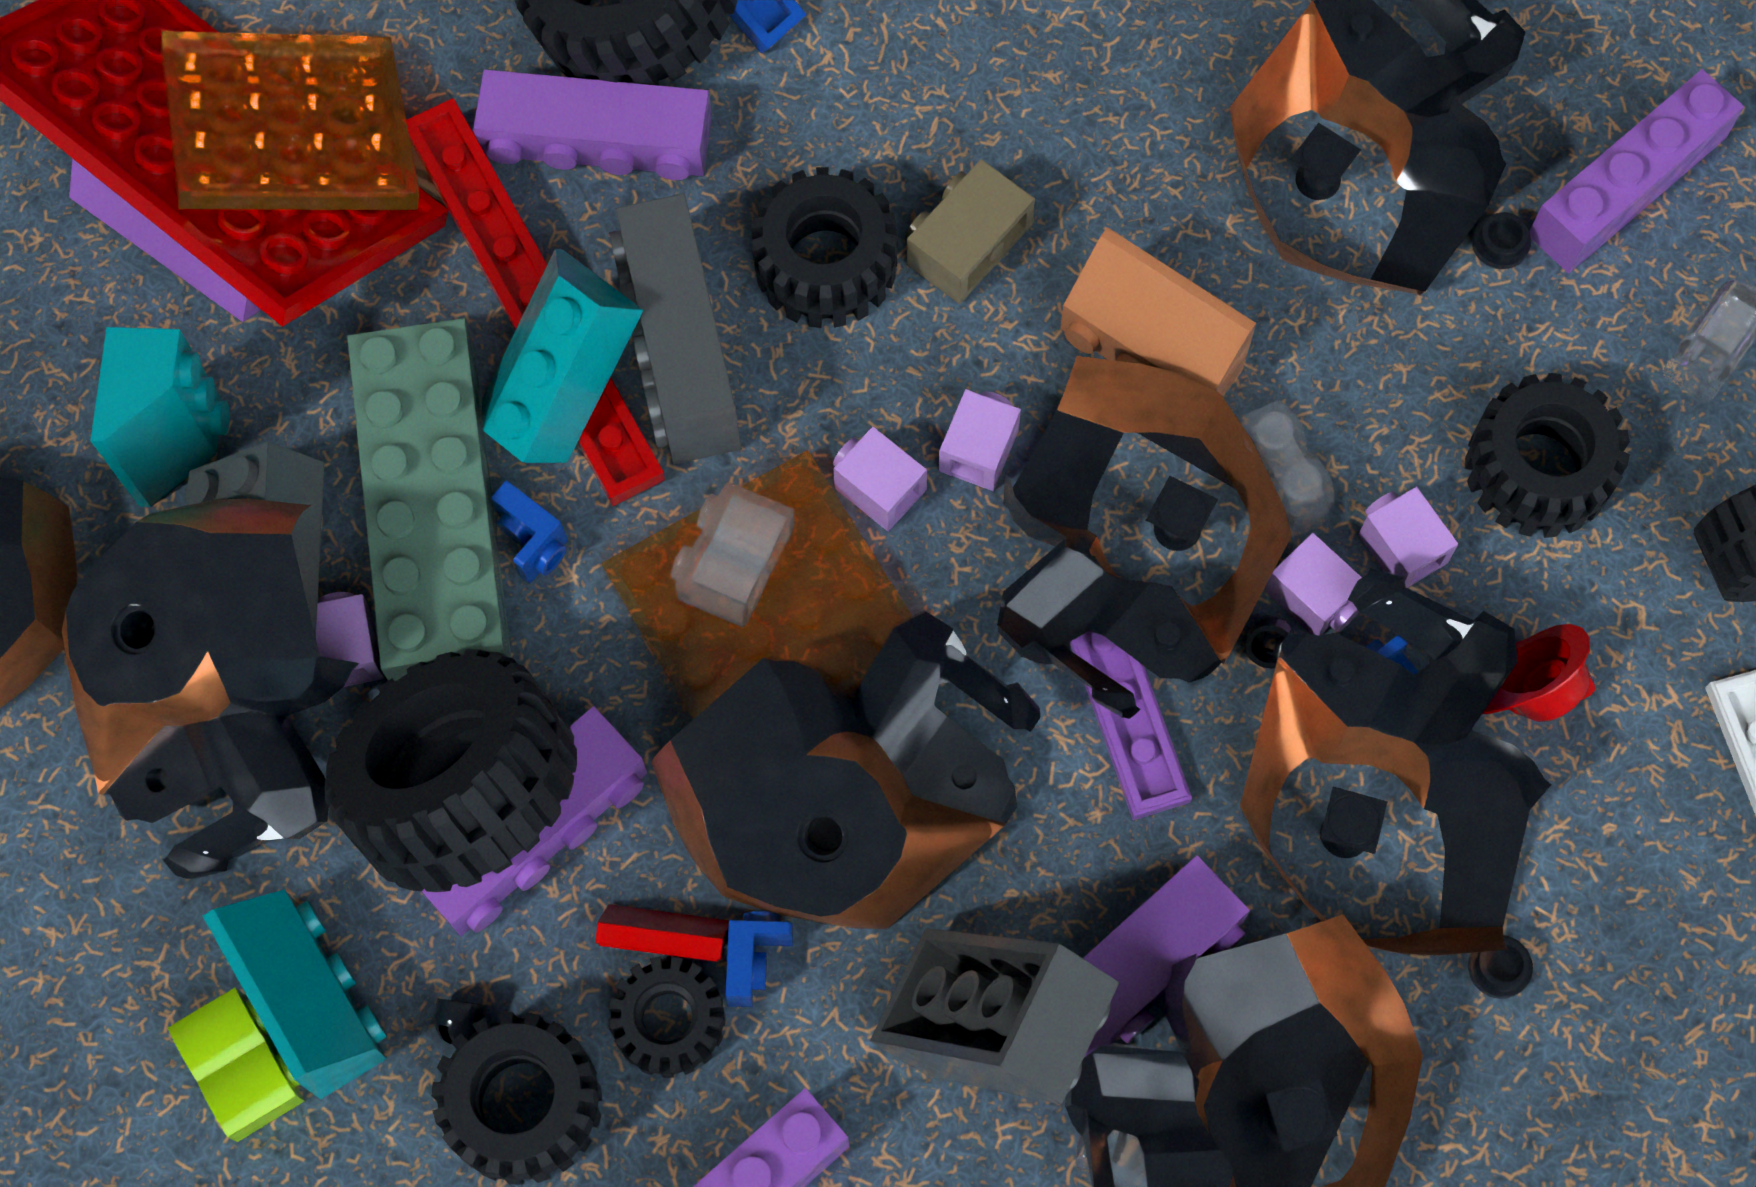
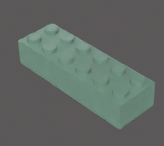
[347,318,511,681]

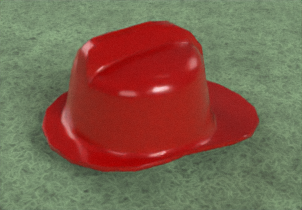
[1482,624,1595,722]

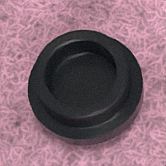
[1472,212,1531,269]
[1468,935,1533,999]

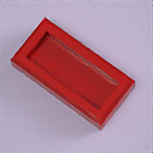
[595,904,729,962]

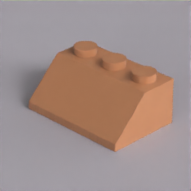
[1060,227,1256,410]

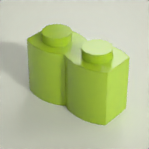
[167,987,305,1142]

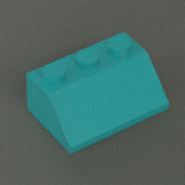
[482,249,644,463]
[90,327,230,507]
[202,889,388,1100]

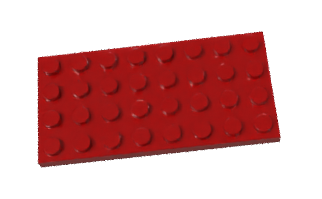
[0,0,449,327]

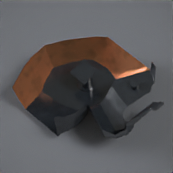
[1230,0,1526,295]
[997,356,1292,719]
[62,498,359,879]
[1240,568,1552,956]
[651,611,1041,929]
[1065,914,1423,1187]

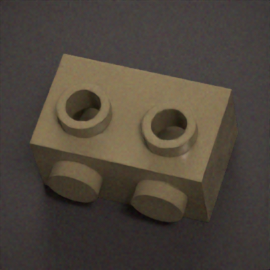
[905,159,1035,304]

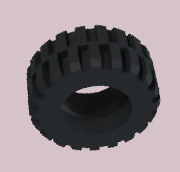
[515,0,737,86]
[325,650,577,892]

